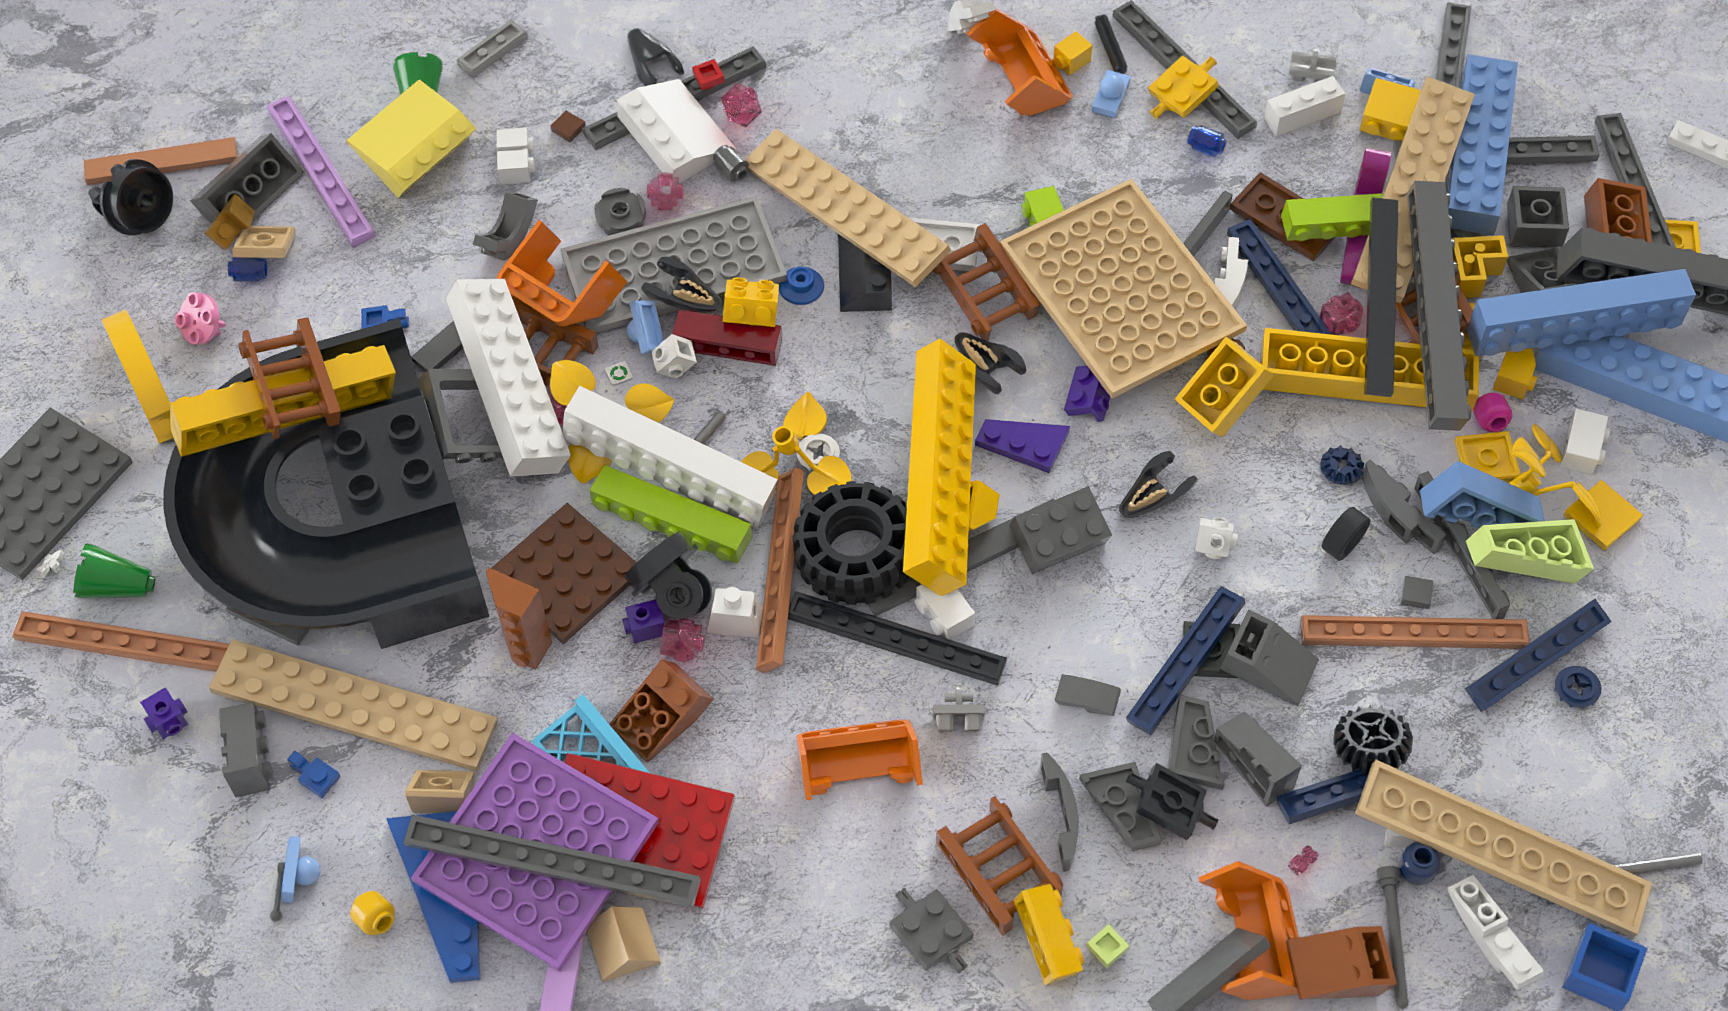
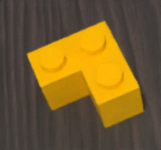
[1453,235,1508,298]

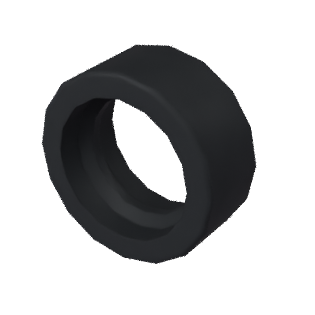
[1321,507,1371,561]

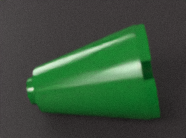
[393,52,443,95]
[73,543,156,599]

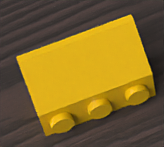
[1013,884,1084,985]

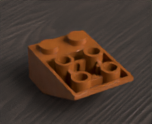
[609,659,713,762]
[1286,926,1397,1000]

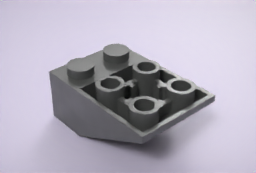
[1220,609,1319,706]

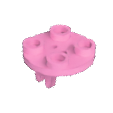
[175,292,226,345]

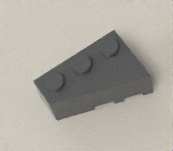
[219,701,273,798]
[1214,711,1302,807]

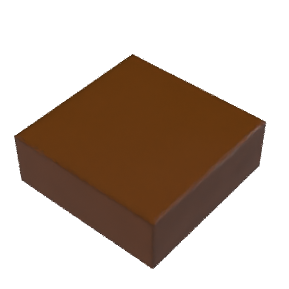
[550,110,586,142]

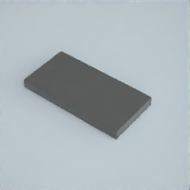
[1147,928,1271,1011]

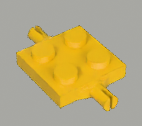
[1148,55,1219,119]

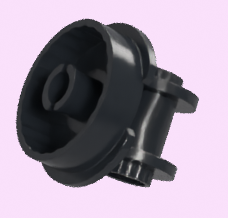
[88,159,173,236]
[624,531,712,619]

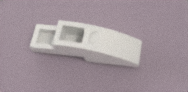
[948,0,996,34]
[1214,237,1248,309]
[1448,875,1544,990]

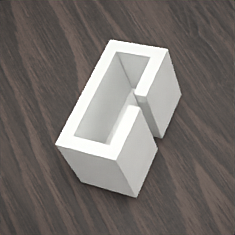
[497,127,535,185]
[1560,408,1610,474]
[915,584,975,640]

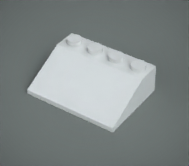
[617,79,736,186]

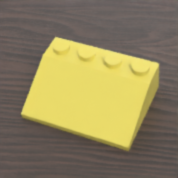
[346,80,476,198]

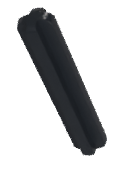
[1095,14,1128,74]

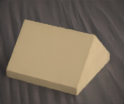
[405,770,475,813]
[587,906,661,982]

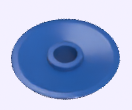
[778,266,824,305]

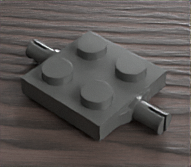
[889,888,974,973]

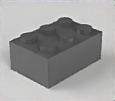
[1009,486,1112,574]

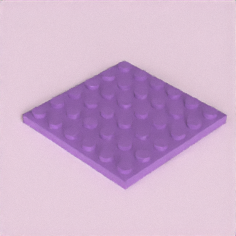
[411,732,659,972]

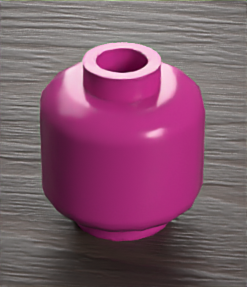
[1473,392,1513,432]

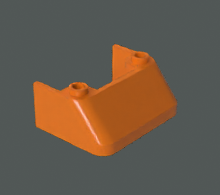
[966,8,1073,116]
[497,220,628,326]
[796,719,923,801]
[1198,861,1299,1000]

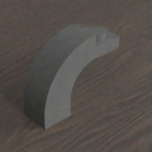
[473,192,538,261]

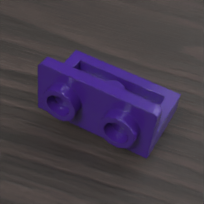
[1064,365,1110,422]

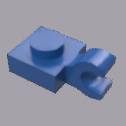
[361,305,409,329]
[287,750,341,798]

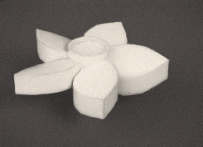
[35,550,64,578]

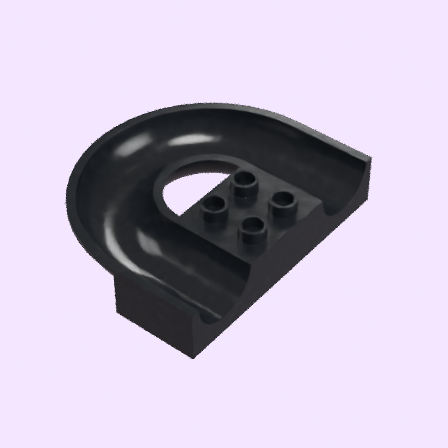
[163,318,490,649]

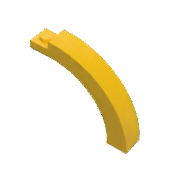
[101,309,174,444]

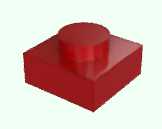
[692,59,725,91]

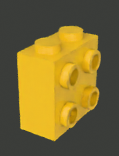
[1359,78,1421,141]
[723,277,779,327]

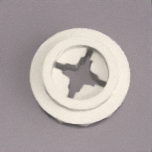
[797,434,840,472]

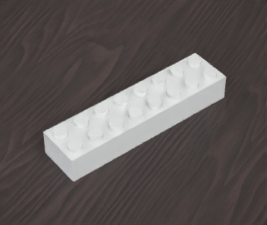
[446,279,571,477]
[562,386,778,530]

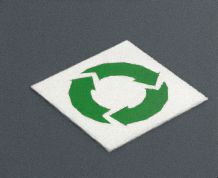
[604,361,633,385]

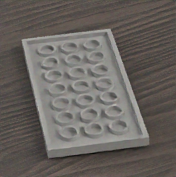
[560,196,788,333]

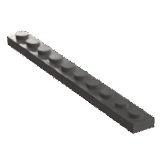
[403,815,701,908]

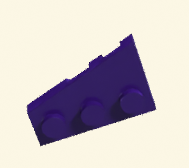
[975,419,1070,473]

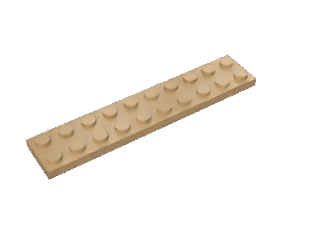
[1351,76,1475,303]
[745,128,951,287]
[209,639,498,772]
[1355,760,1652,938]

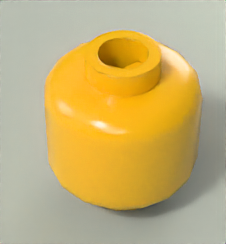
[350,891,395,936]

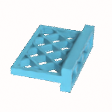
[532,694,649,773]

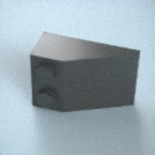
[1507,248,1579,293]

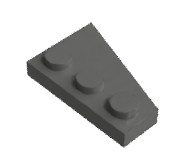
[1167,695,1225,790]
[1079,762,1161,851]

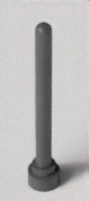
[1376,866,1409,1009]

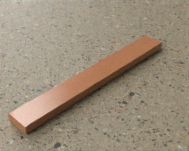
[756,468,804,673]
[12,611,230,672]
[1300,615,1530,649]

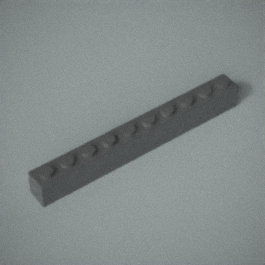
[1407,180,1471,431]

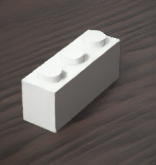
[1264,76,1346,137]

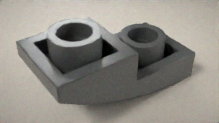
[1055,674,1121,716]

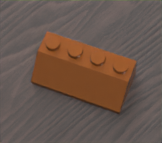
[1584,178,1652,243]
[486,567,552,670]

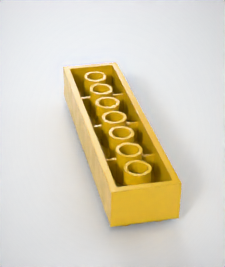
[1260,328,1479,412]
[170,345,396,457]

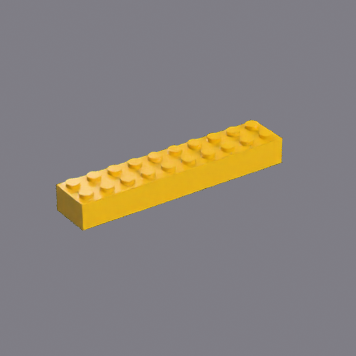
[903,338,976,596]

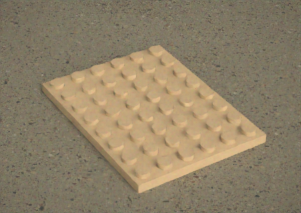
[1000,178,1247,398]

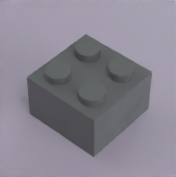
[1507,186,1569,247]

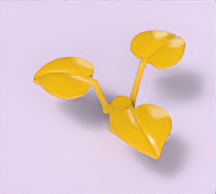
[550,360,674,483]
[741,391,852,495]
[1509,423,1601,528]

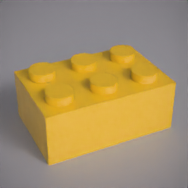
[1175,337,1274,437]

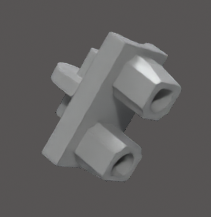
[1289,48,1337,82]
[933,685,985,731]

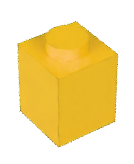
[1053,31,1093,76]

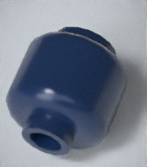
[1399,842,1441,886]

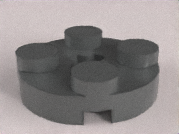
[594,188,646,236]

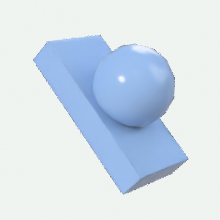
[1092,70,1131,118]
[627,301,664,354]
[281,836,321,903]

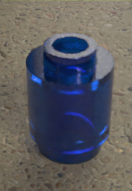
[1187,125,1227,157]
[228,257,268,282]

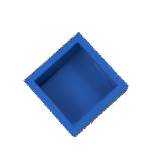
[1562,923,1648,1011]

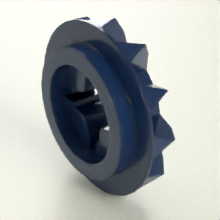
[1320,445,1364,485]
[1554,666,1602,710]

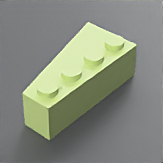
[1466,519,1594,584]

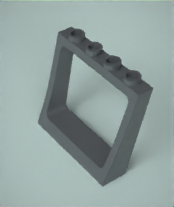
[418,369,503,464]

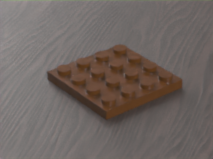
[491,503,637,645]

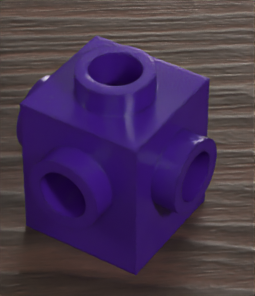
[140,687,188,739]

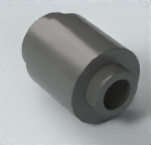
[713,145,749,181]

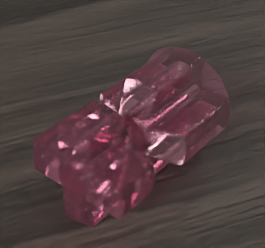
[1288,845,1319,876]

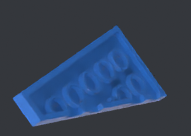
[386,811,480,983]

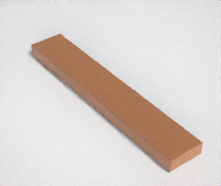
[84,137,238,185]

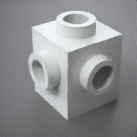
[652,334,697,379]
[1195,517,1238,559]

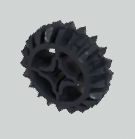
[1333,705,1413,775]

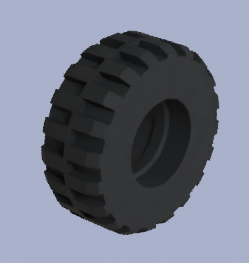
[793,481,907,605]

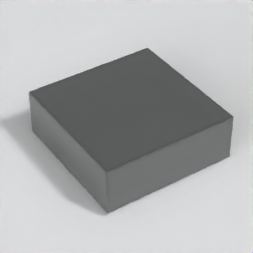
[1401,576,1433,609]

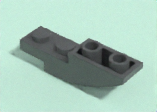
[1362,459,1447,555]

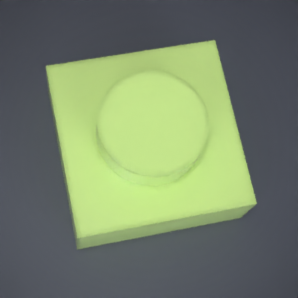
[1086,924,1129,969]

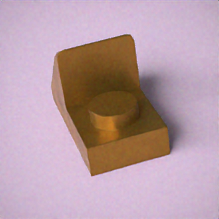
[204,194,255,250]

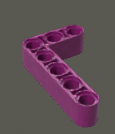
[1340,148,1392,286]

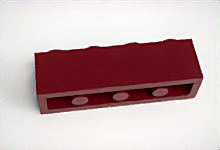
[672,310,782,366]

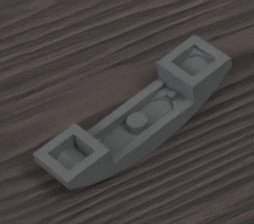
[1040,753,1079,872]

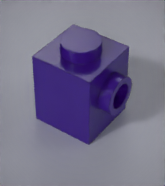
[622,599,667,644]

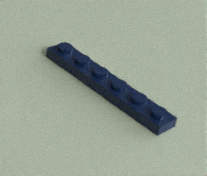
[1227,219,1331,335]
[1126,586,1246,735]
[1464,599,1612,712]

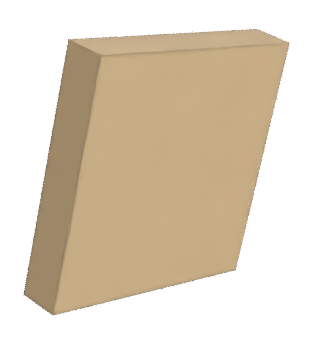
[232,226,296,258]

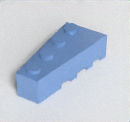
[1420,461,1545,528]

